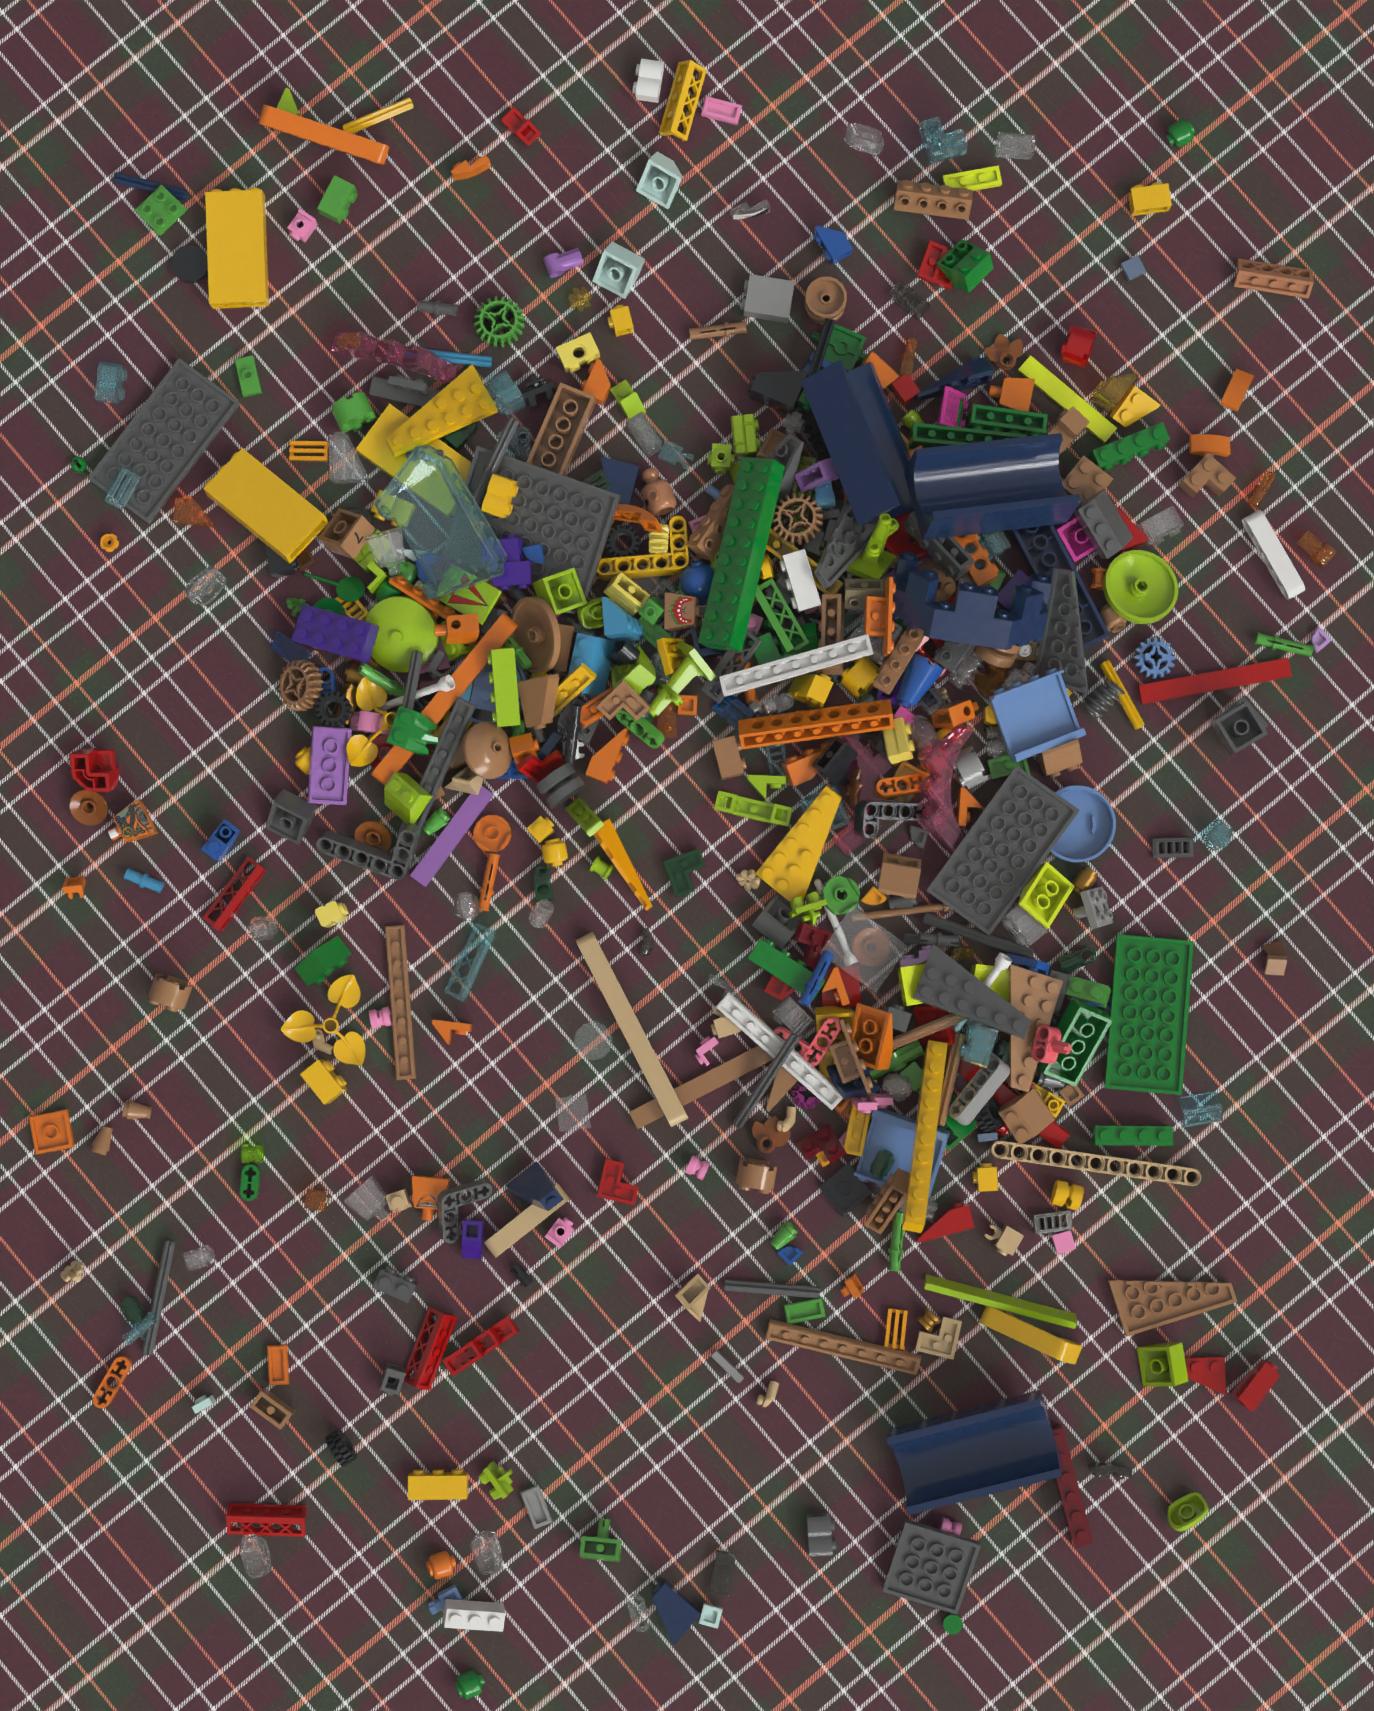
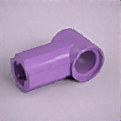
[543,248,584,278]

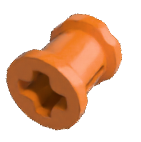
[1090,568,1106,590]

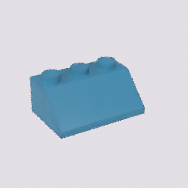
[602,597,643,642]
[568,633,616,696]

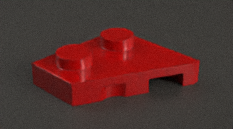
[916,240,952,290]
[1185,1356,1226,1395]

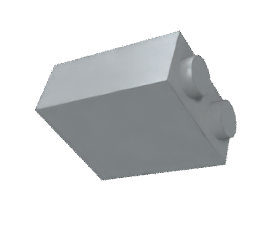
[741,274,795,323]

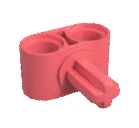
[1032,1025,1072,1064]

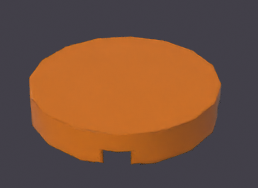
[473,815,511,853]

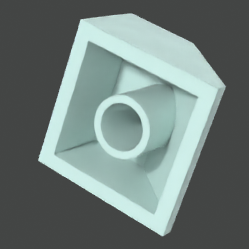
[592,241,645,299]

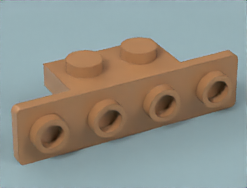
[873,627,925,694]
[829,1019,873,1095]

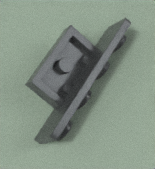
[369,374,440,407]

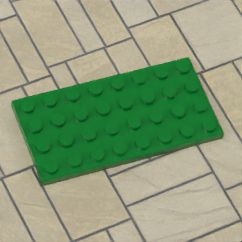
[1104,934,1194,1095]

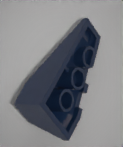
[915,356,994,402]

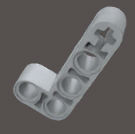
[948,1047,1010,1125]

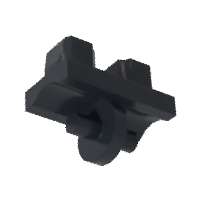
[521,373,555,408]

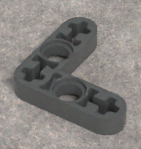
[437,1179,492,1244]

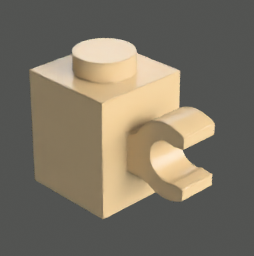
[711,1005,741,1038]
[984,1224,1024,1256]

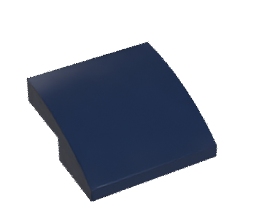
[827,1064,879,1100]

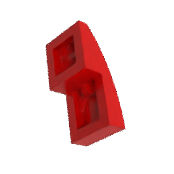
[501,107,542,147]

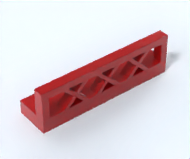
[203,856,267,932]
[404,1306,457,1391]
[226,1503,308,1537]

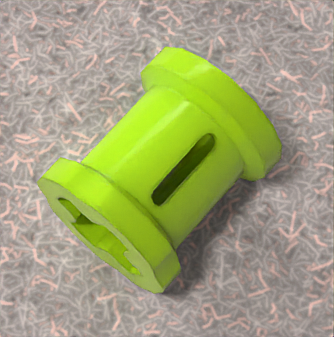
[589,856,614,880]

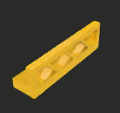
[659,60,707,141]

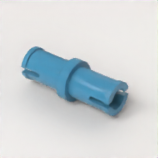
[124,868,165,894]

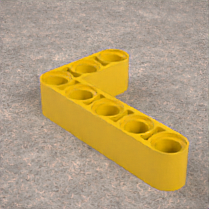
[597,516,690,581]
[979,1306,1083,1364]

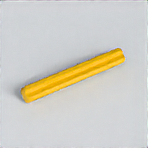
[342,97,414,133]
[1100,660,1144,730]

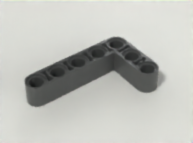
[316,824,420,880]

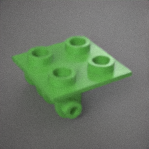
[134,184,187,236]

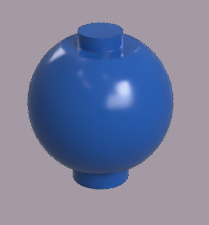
[680,561,714,605]

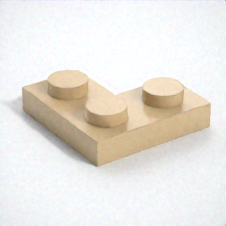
[915,1316,962,1360]

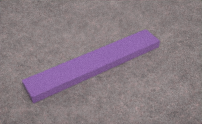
[410,786,494,887]

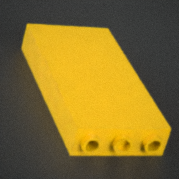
[205,187,269,309]
[356,403,471,519]
[203,448,329,564]

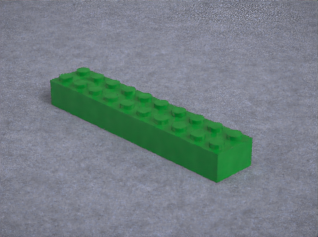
[698,457,785,652]

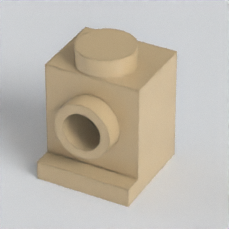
[385,1188,412,1213]

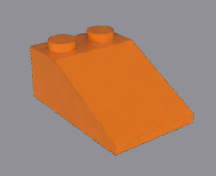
[850,1003,893,1070]

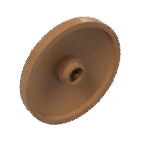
[510,596,561,674]

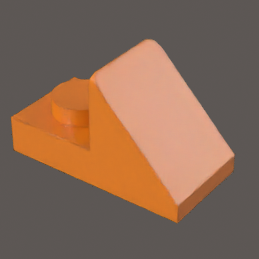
[956,787,982,827]
[821,966,850,1006]
[432,1019,472,1045]

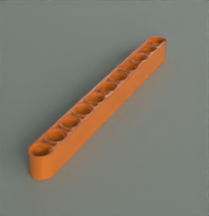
[371,613,519,786]

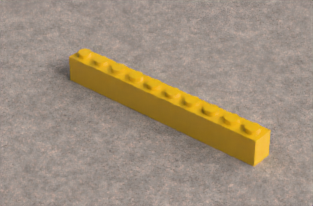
[902,1040,948,1233]

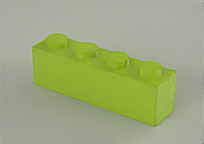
[487,647,520,727]

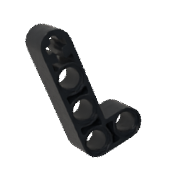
[800,421,843,490]
[854,800,931,838]

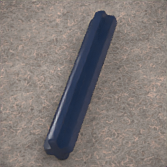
[113,172,187,201]

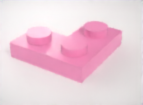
[851,1093,893,1113]

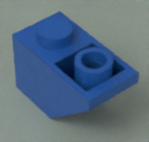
[813,226,853,265]
[201,819,240,862]

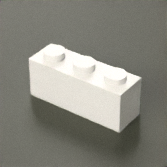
[779,549,821,612]
[443,1599,506,1632]

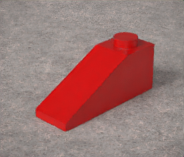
[916,1202,975,1243]

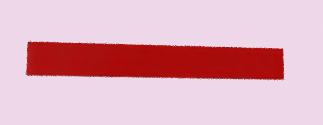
[1138,658,1292,705]
[945,1045,1070,1149]

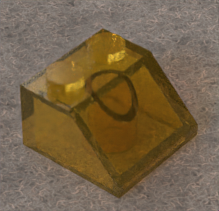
[1092,373,1138,415]

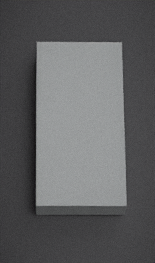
[711,1349,744,1383]
[520,1484,553,1529]

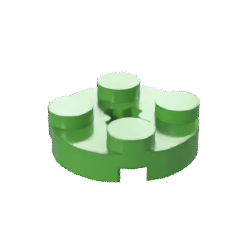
[820,876,860,915]

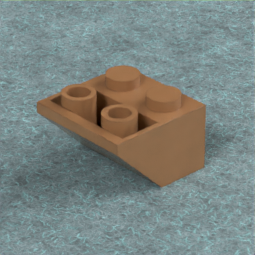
[878,852,921,899]

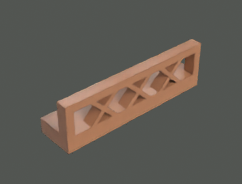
[1234,258,1314,299]

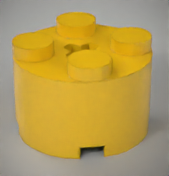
[841,656,881,700]

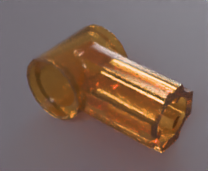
[1296,530,1337,568]

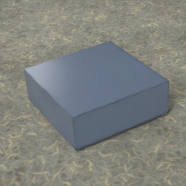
[1120,255,1146,282]
[976,1132,998,1142]

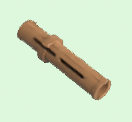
[689,321,747,340]

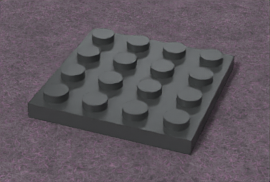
[882,1519,981,1614]

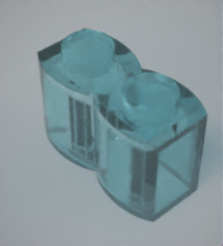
[95,362,127,404]

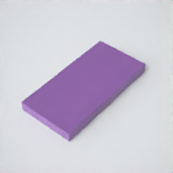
[307,726,352,805]

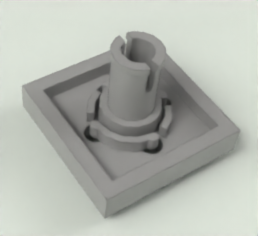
[1073,886,1113,930]

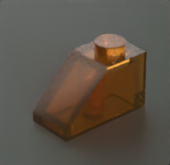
[173,496,215,528]

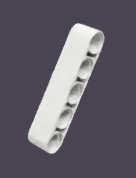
[1242,510,1305,600]

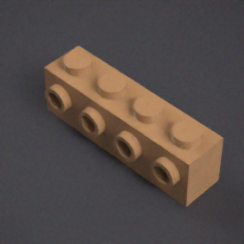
[894,180,973,220]
[686,485,735,560]
[818,594,844,675]
[864,1168,909,1234]

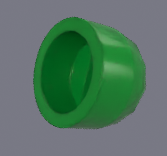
[71,456,87,473]

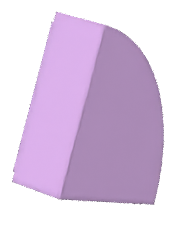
[1311,626,1332,653]

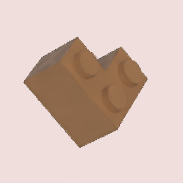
[1045,406,1089,456]
[1178,453,1236,498]

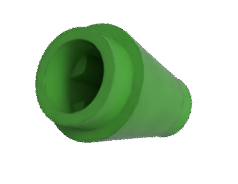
[422,808,451,835]
[770,1221,798,1250]

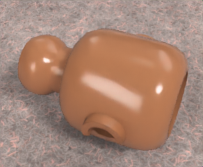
[641,468,677,516]

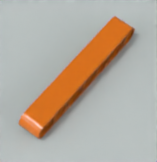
[258,104,389,165]

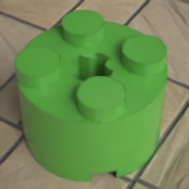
[331,392,376,433]

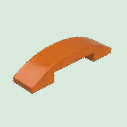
[611,504,663,533]

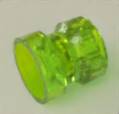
[241,1144,264,1163]

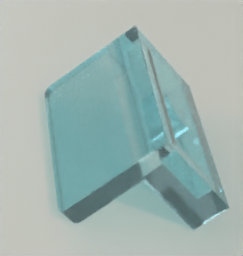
[1178,1091,1222,1127]

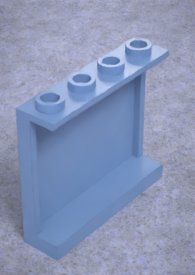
[988,668,1086,762]
[854,1108,950,1199]

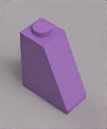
[795,458,839,492]

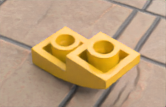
[1023,1082,1066,1118]

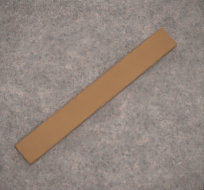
[385,925,416,1080]
[629,1045,774,1129]
[765,1319,921,1375]

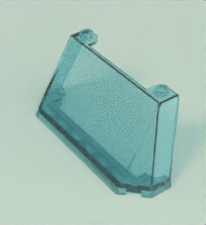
[374,445,507,600]

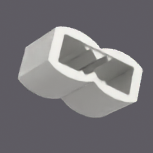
[633,59,664,103]

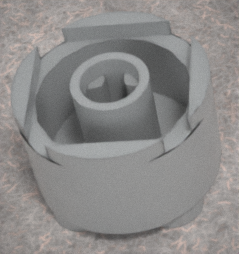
[949,745,989,790]

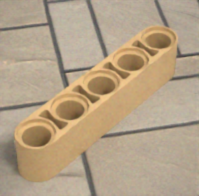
[484,1184,570,1258]

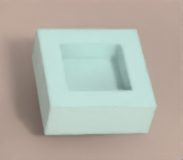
[192,1394,216,1414]
[699,1603,723,1629]

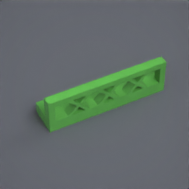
[755,578,810,656]

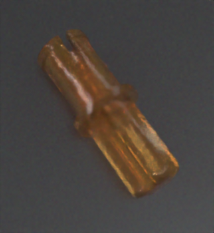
[900,338,918,376]
[1247,471,1275,508]

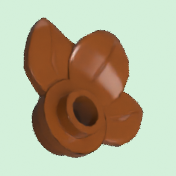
[986,334,1023,371]
[843,769,862,807]
[752,1116,791,1153]

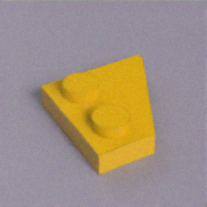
[1110,384,1160,427]
[656,638,686,676]

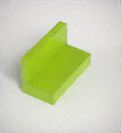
[367,560,389,596]

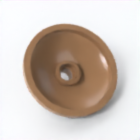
[463,722,512,779]

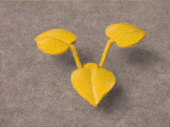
[346,677,432,767]
[281,974,366,1066]

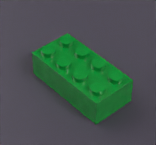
[1037,998,1113,1087]

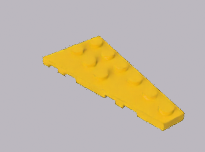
[386,364,498,457]
[755,785,842,902]

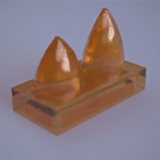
[974,661,1012,698]
[657,701,677,739]

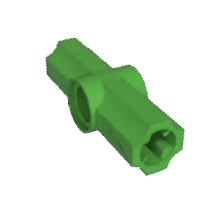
[870,1040,925,1080]

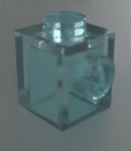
[1202,819,1234,850]

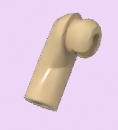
[777,1106,796,1132]

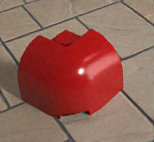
[70,748,119,792]

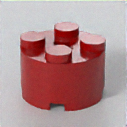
[1060,325,1097,369]

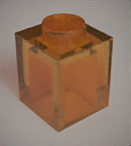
[304,1187,330,1211]

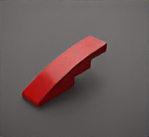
[442,1315,520,1376]

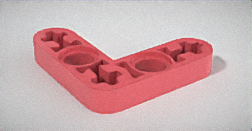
[773,1016,842,1067]

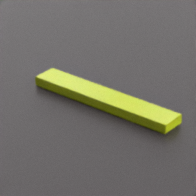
[1018,355,1117,443]

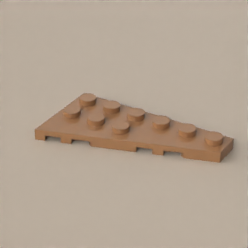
[1008,964,1063,1092]
[1108,1280,1237,1337]

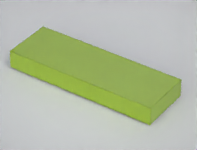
[565,797,605,837]

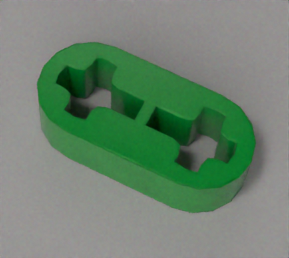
[240,1164,261,1201]

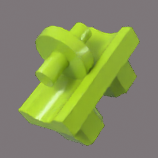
[789,891,827,925]
[479,1461,514,1500]

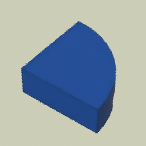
[522,544,546,563]
[776,1246,803,1266]

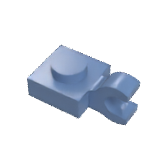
[428,1584,464,1615]

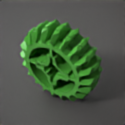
[474,296,525,348]

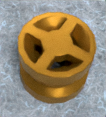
[917,1308,941,1332]

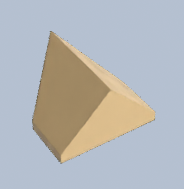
[444,766,484,795]
[675,1274,710,1322]

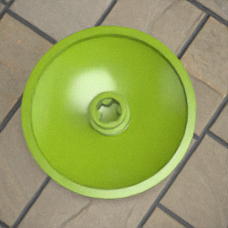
[1103,550,1178,624]
[365,596,439,672]

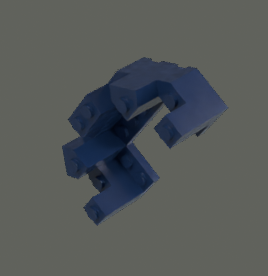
[892,552,1052,650]

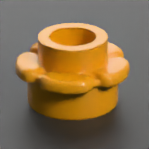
[100,534,119,552]

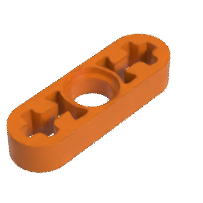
[874,773,929,798]
[93,1355,132,1409]

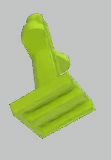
[845,513,899,579]
[647,641,716,717]

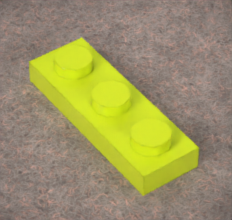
[942,165,1002,191]

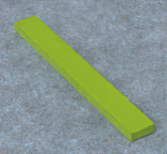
[924,1274,1077,1329]

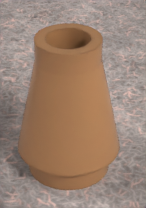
[122,1100,152,1119]
[91,1126,113,1156]

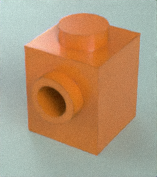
[509,733,540,764]

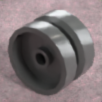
[536,763,586,809]

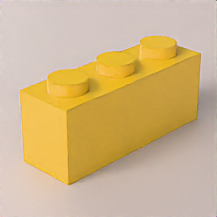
[408,1469,468,1500]

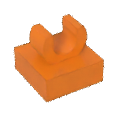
[62,876,86,899]
[840,1274,865,1299]

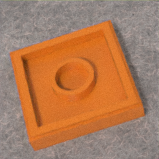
[29,1109,75,1155]

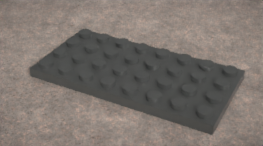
[87,358,241,524]
[926,765,1080,936]

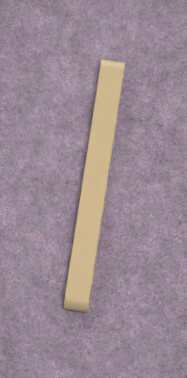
[575,932,688,1127]
[989,1140,1201,1186]

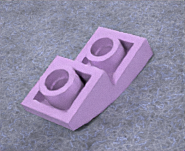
[899,946,932,968]

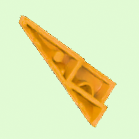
[593,818,653,911]

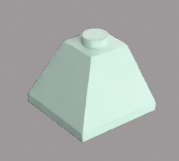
[636,151,683,209]

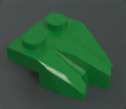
[386,706,439,755]

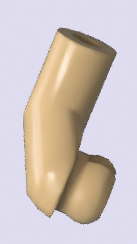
[312,1029,334,1055]
[756,1381,779,1407]

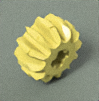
[649,524,669,554]

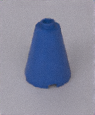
[896,653,943,709]

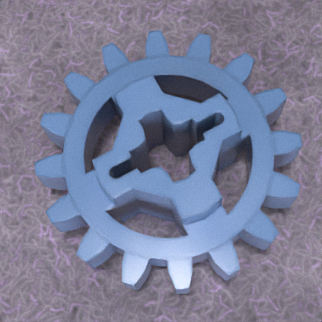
[1133,637,1176,679]

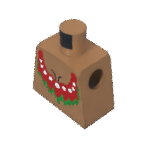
[664,593,706,631]

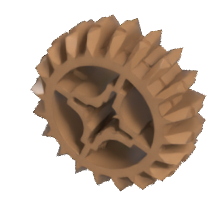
[772,493,823,545]
[278,660,324,711]

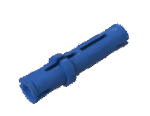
[798,950,835,1007]

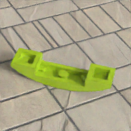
[714,791,793,827]

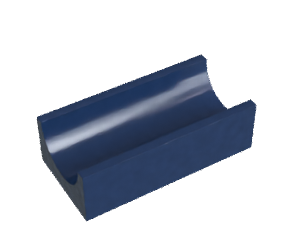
[800,361,914,525]
[904,433,1081,540]
[886,1389,1063,1515]

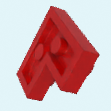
[516,750,566,783]
[597,1159,639,1206]

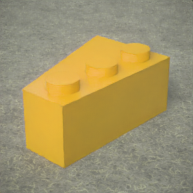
[787,674,834,709]

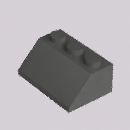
[1074,489,1133,559]

